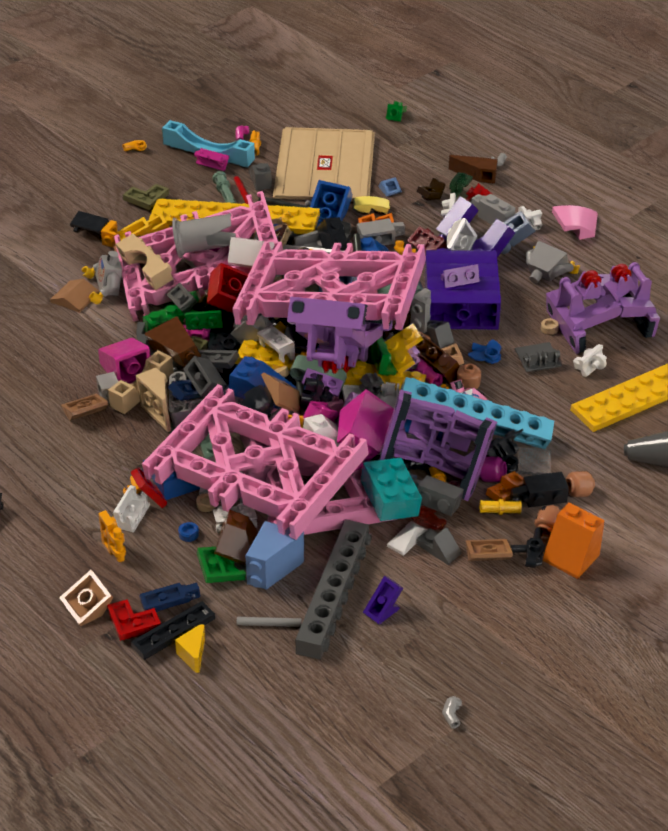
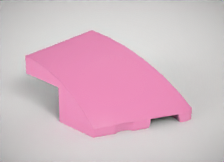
[552,205,598,240]

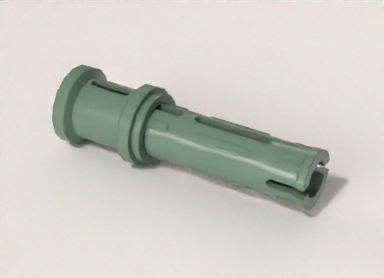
[212,171,237,203]

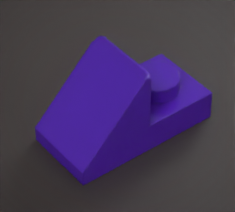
[363,576,403,624]

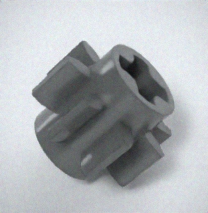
[359,373,384,396]

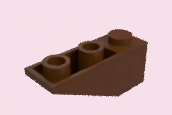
[449,155,498,184]
[415,333,460,386]

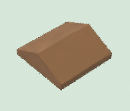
[50,279,99,313]
[261,372,300,414]
[61,394,108,421]
[466,539,513,561]
[59,570,113,626]

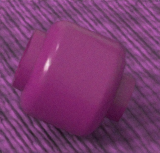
[480,456,507,482]

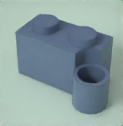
[501,211,536,254]

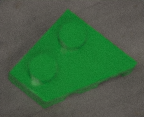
[197,546,246,583]

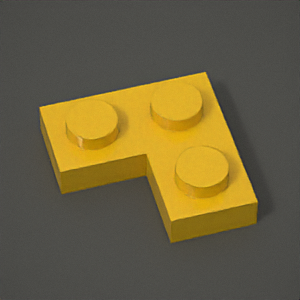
[385,323,423,374]

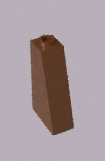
[144,316,201,367]

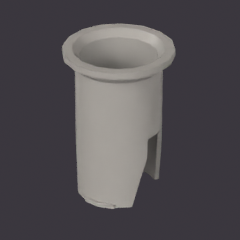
[172,213,236,258]

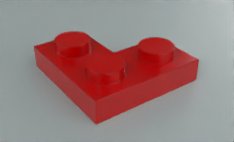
[107,599,161,641]

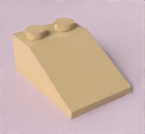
[136,367,171,432]

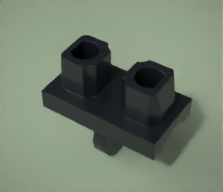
[299,374,333,408]

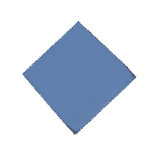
[379,177,402,197]

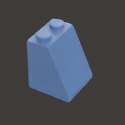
[245,521,304,590]

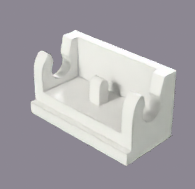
[257,325,295,363]
[113,485,150,533]

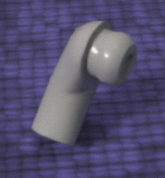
[442,696,462,729]

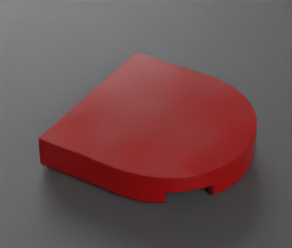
[130,468,167,508]

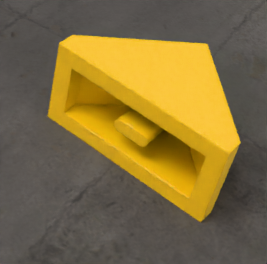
[175,624,205,673]

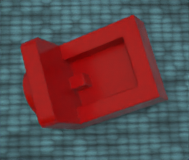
[466,183,493,201]

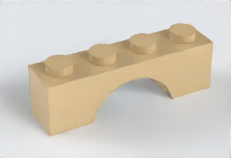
[116,234,173,290]
[108,350,174,414]

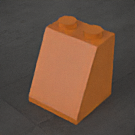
[543,502,605,579]

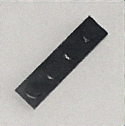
[131,601,215,660]

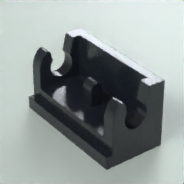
[70,211,109,239]

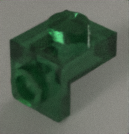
[449,172,473,198]

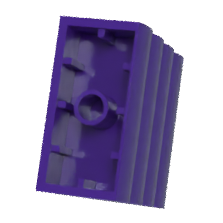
[425,248,501,330]

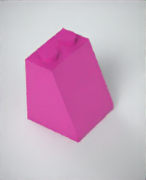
[98,337,150,384]
[337,389,394,462]

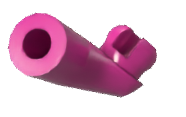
[236,125,249,141]

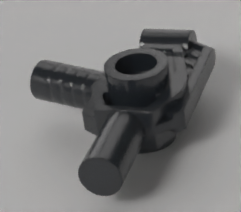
[510,528,546,568]

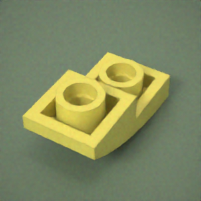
[353,196,390,214]

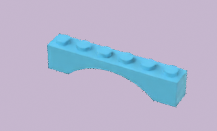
[162,120,255,167]

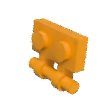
[98,510,126,562]

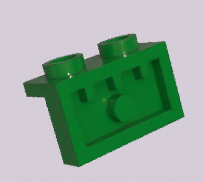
[185,309,223,330]
[370,336,397,376]

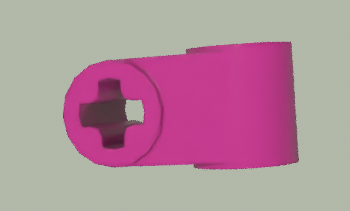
[304,401,339,423]

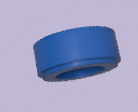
[178,522,199,542]

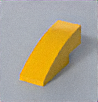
[116,213,170,240]

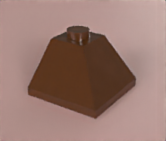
[214,510,258,565]

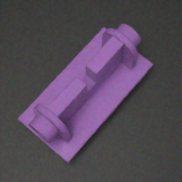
[441,264,480,288]
[301,368,344,398]

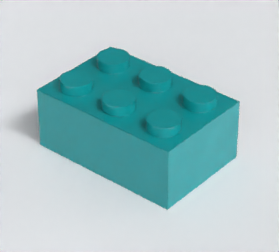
[360,458,422,521]

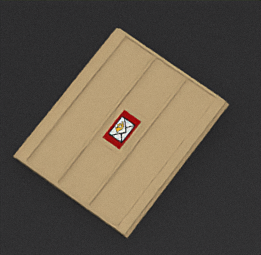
[273,127,375,202]

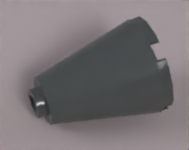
[624,430,668,468]

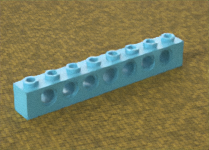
[401,377,554,449]

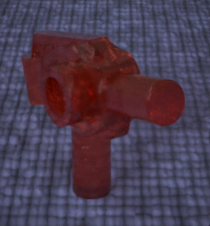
[411,506,447,530]

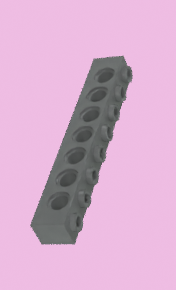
[295,519,372,660]

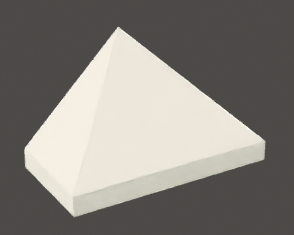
[387,521,428,556]

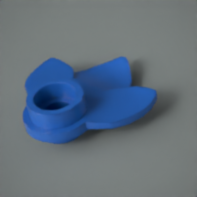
[468,339,501,364]

